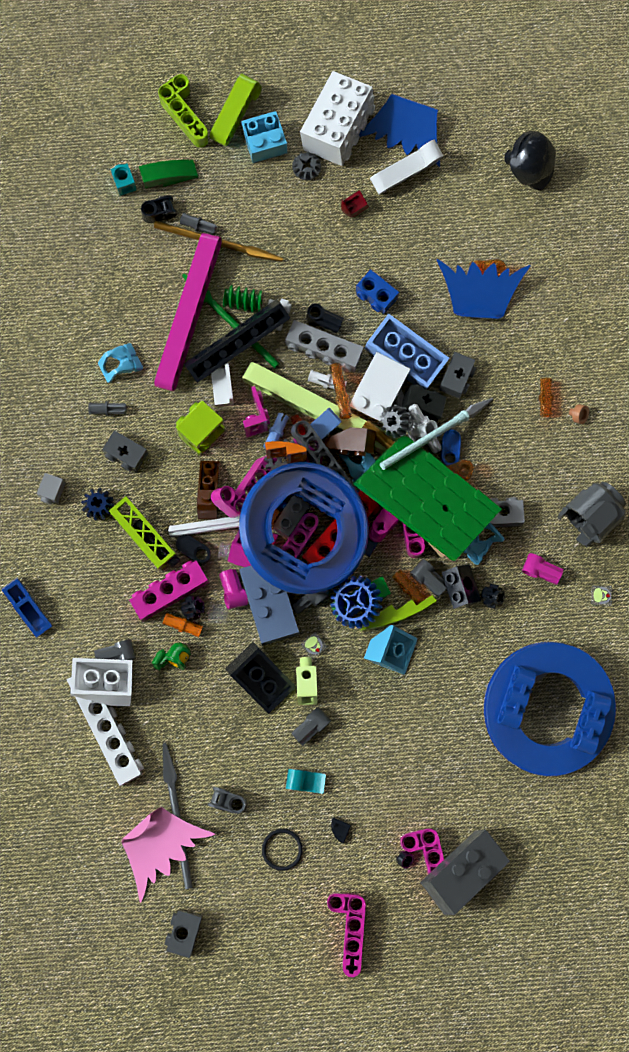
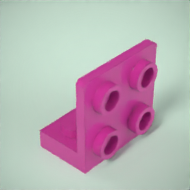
[243,386,270,438]

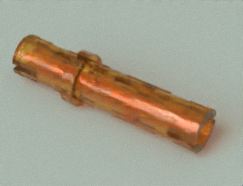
[329,363,352,419]

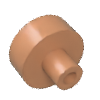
[569,404,589,424]

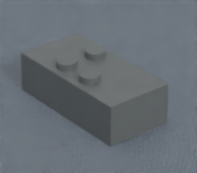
[420,829,510,915]

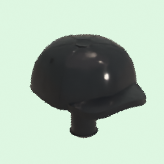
[504,130,556,190]

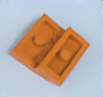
[265,441,307,463]

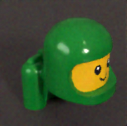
[151,642,191,671]

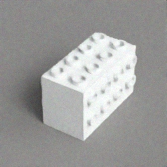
[300,71,375,166]

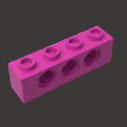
[129,560,209,622]

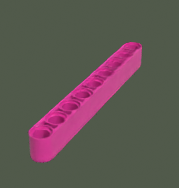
[154,233,222,391]

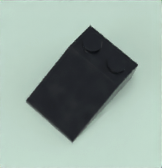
[225,642,296,714]

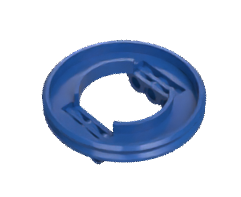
[239,462,369,594]
[484,642,616,776]

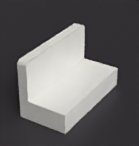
[211,363,234,407]

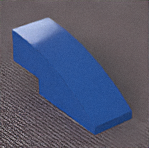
[1,577,52,638]

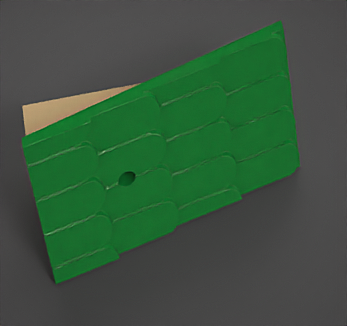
[353,436,502,561]

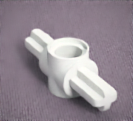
[408,404,441,453]

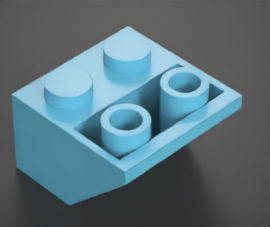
[241,111,287,163]

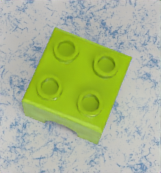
[176,401,225,456]

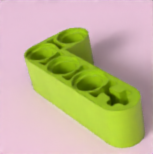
[209,73,262,147]
[158,74,209,148]

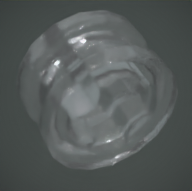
[218,542,231,560]

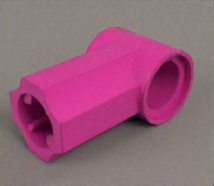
[522,553,564,585]
[219,569,248,610]

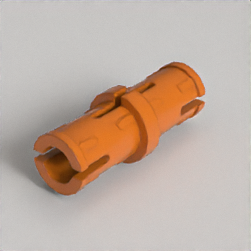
[162,613,203,638]

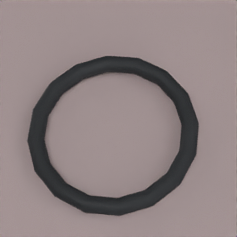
[262,829,303,871]

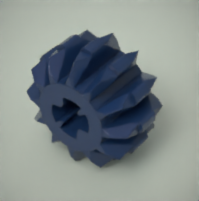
[81,488,114,521]

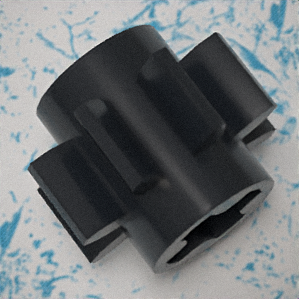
[481,583,505,609]
[181,596,205,620]

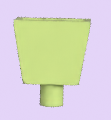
[296,657,317,705]

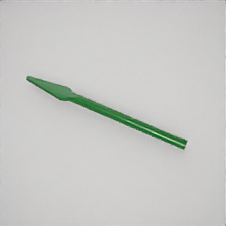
[182,274,280,369]

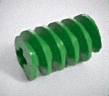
[223,285,263,313]

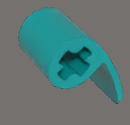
[286,769,326,794]

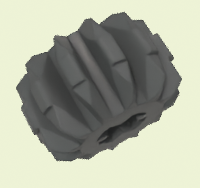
[379,405,413,438]

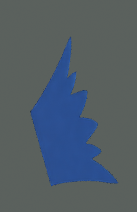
[359,94,440,167]
[436,259,531,319]

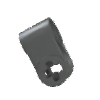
[207,786,247,814]

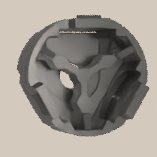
[558,482,626,548]

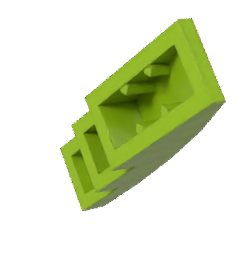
[360,595,437,632]

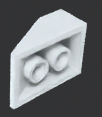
[349,352,411,421]
[71,658,133,706]

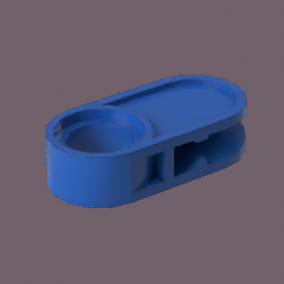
[441,430,461,468]

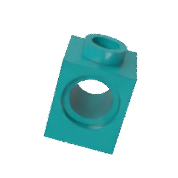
[110,163,137,196]

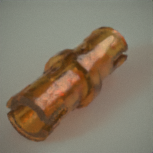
[538,378,554,417]
[392,569,427,605]

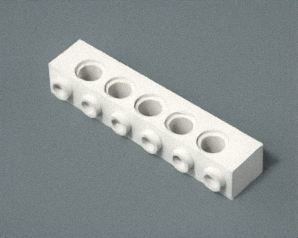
[66,677,144,786]

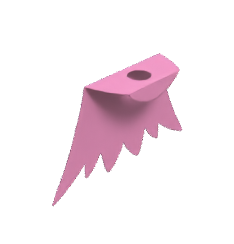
[121,807,215,903]

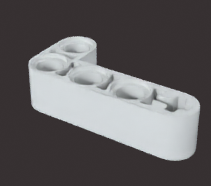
[370,139,443,195]

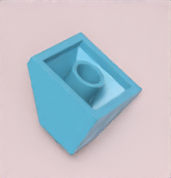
[364,625,418,675]

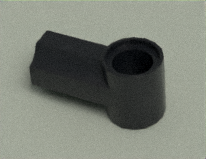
[306,303,344,334]

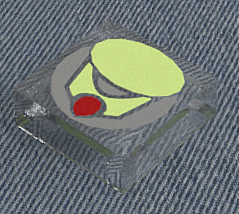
[591,585,612,606]
[300,632,328,660]

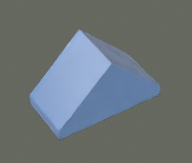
[310,407,342,441]

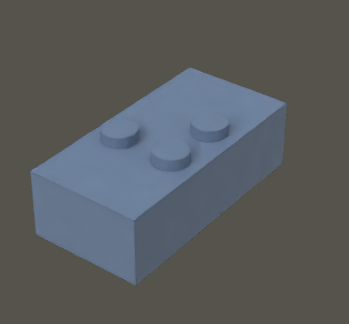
[239,566,299,646]

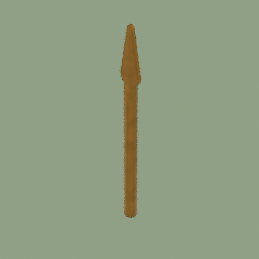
[154,221,283,261]

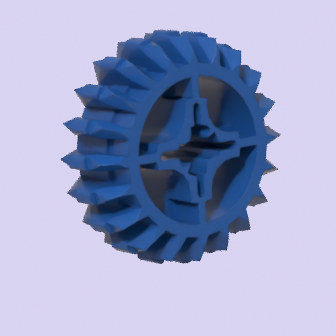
[330,576,383,629]

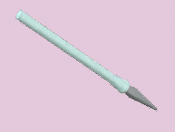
[380,398,493,470]

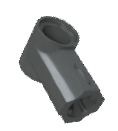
[410,559,447,597]
[94,639,136,660]
[291,706,332,746]

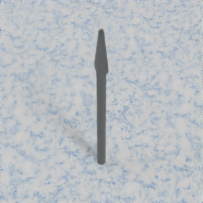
[162,743,193,889]

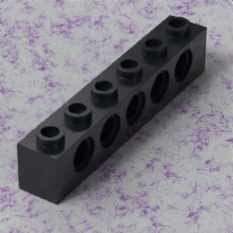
[184,299,290,383]

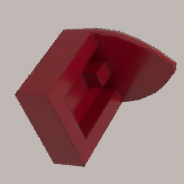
[341,190,370,218]

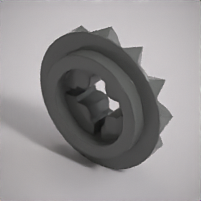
[292,151,321,180]

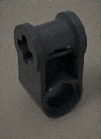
[141,195,178,224]

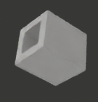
[37,473,66,505]

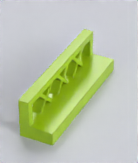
[109,496,176,570]

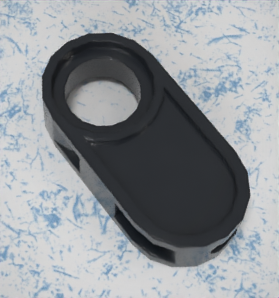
[176,535,211,564]

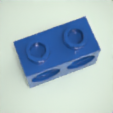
[356,269,399,314]

